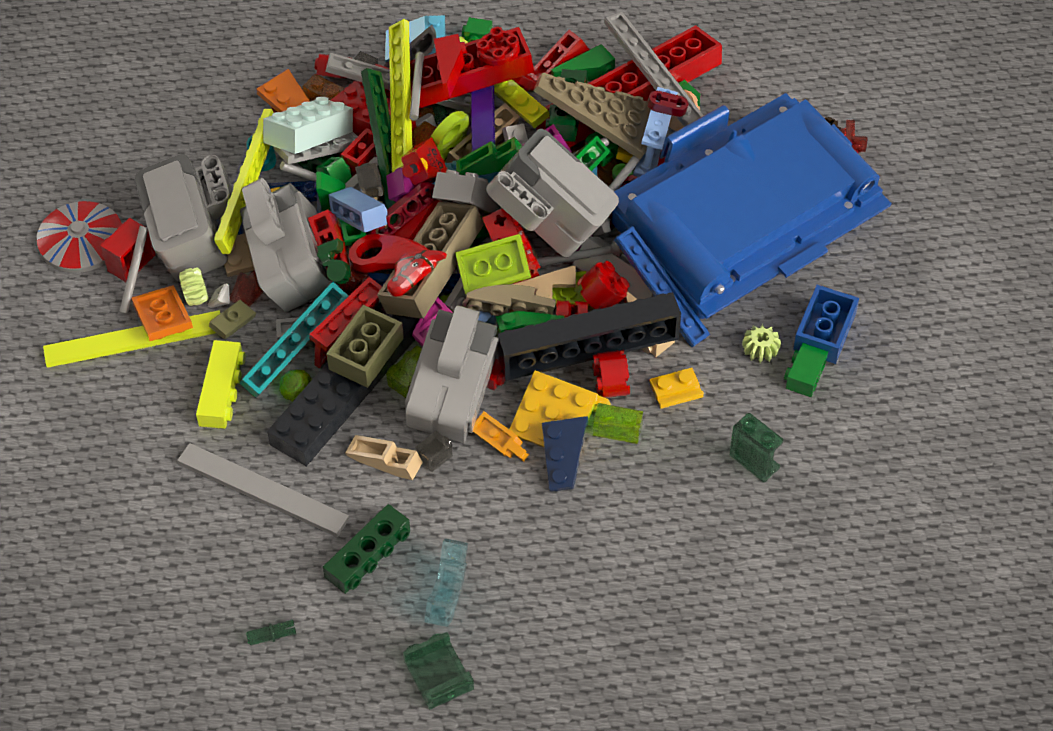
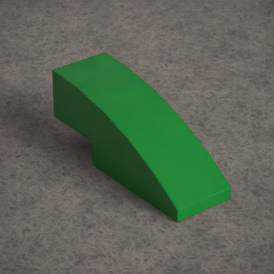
[456,137,522,175]

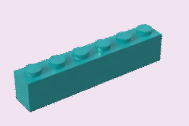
[239,282,348,398]

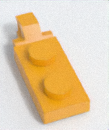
[473,411,529,462]

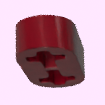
[647,91,689,117]

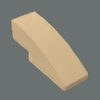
[345,435,423,480]

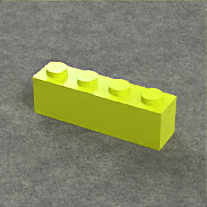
[196,340,246,429]

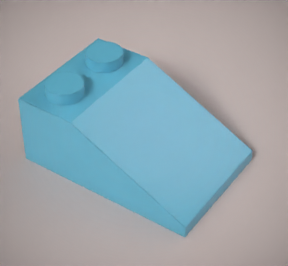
[385,15,446,62]

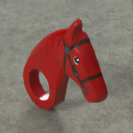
[348,234,447,297]

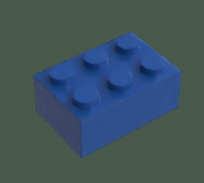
[793,285,859,364]

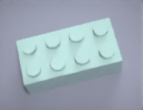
[263,97,353,154]

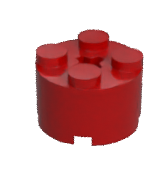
[577,260,630,309]
[592,350,630,398]

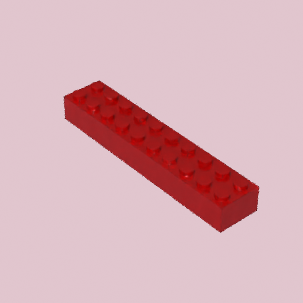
[536,25,722,148]

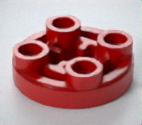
[477,27,520,66]

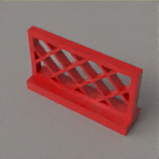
[309,277,382,368]

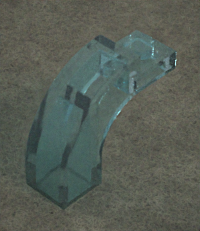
[424,538,468,627]

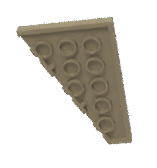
[534,73,651,159]

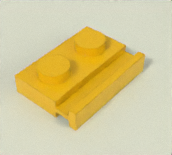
[649,368,704,409]

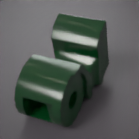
[317,238,351,285]

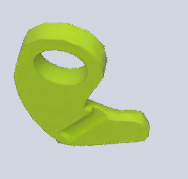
[431,111,469,163]

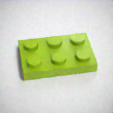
[455,234,531,294]

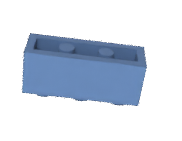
[329,187,387,233]

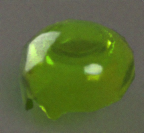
[279,369,312,402]

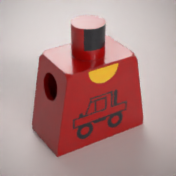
[401,137,448,186]

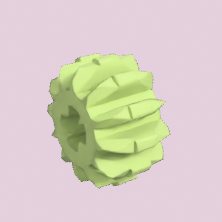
[179,268,208,306]
[742,324,781,363]

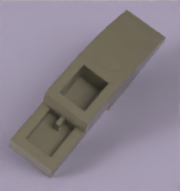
[462,284,556,316]

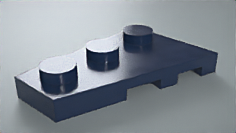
[542,416,589,491]

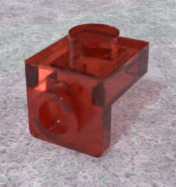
[841,120,868,153]

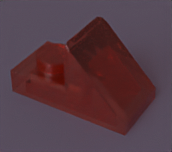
[230,269,264,307]

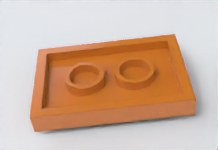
[131,285,193,341]

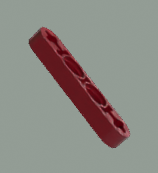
[366,181,435,235]

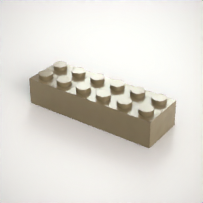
[377,202,484,319]

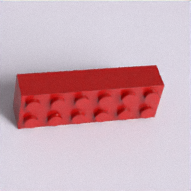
[410,27,534,108]

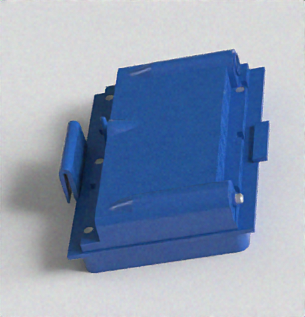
[611,93,892,319]

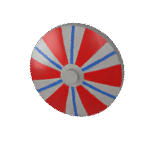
[36,201,122,273]

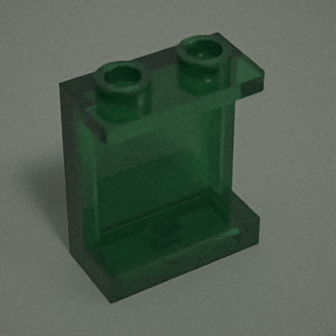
[729,413,783,483]
[403,632,474,710]

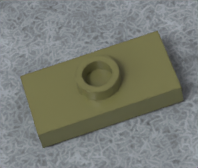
[209,300,256,340]

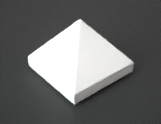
[208,283,230,308]

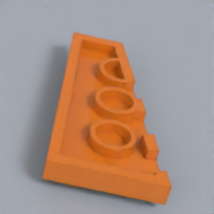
[256,69,310,112]

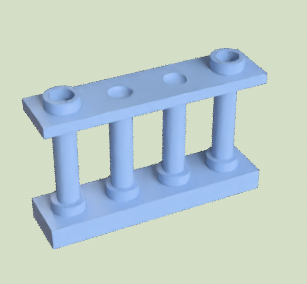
[633,87,678,177]

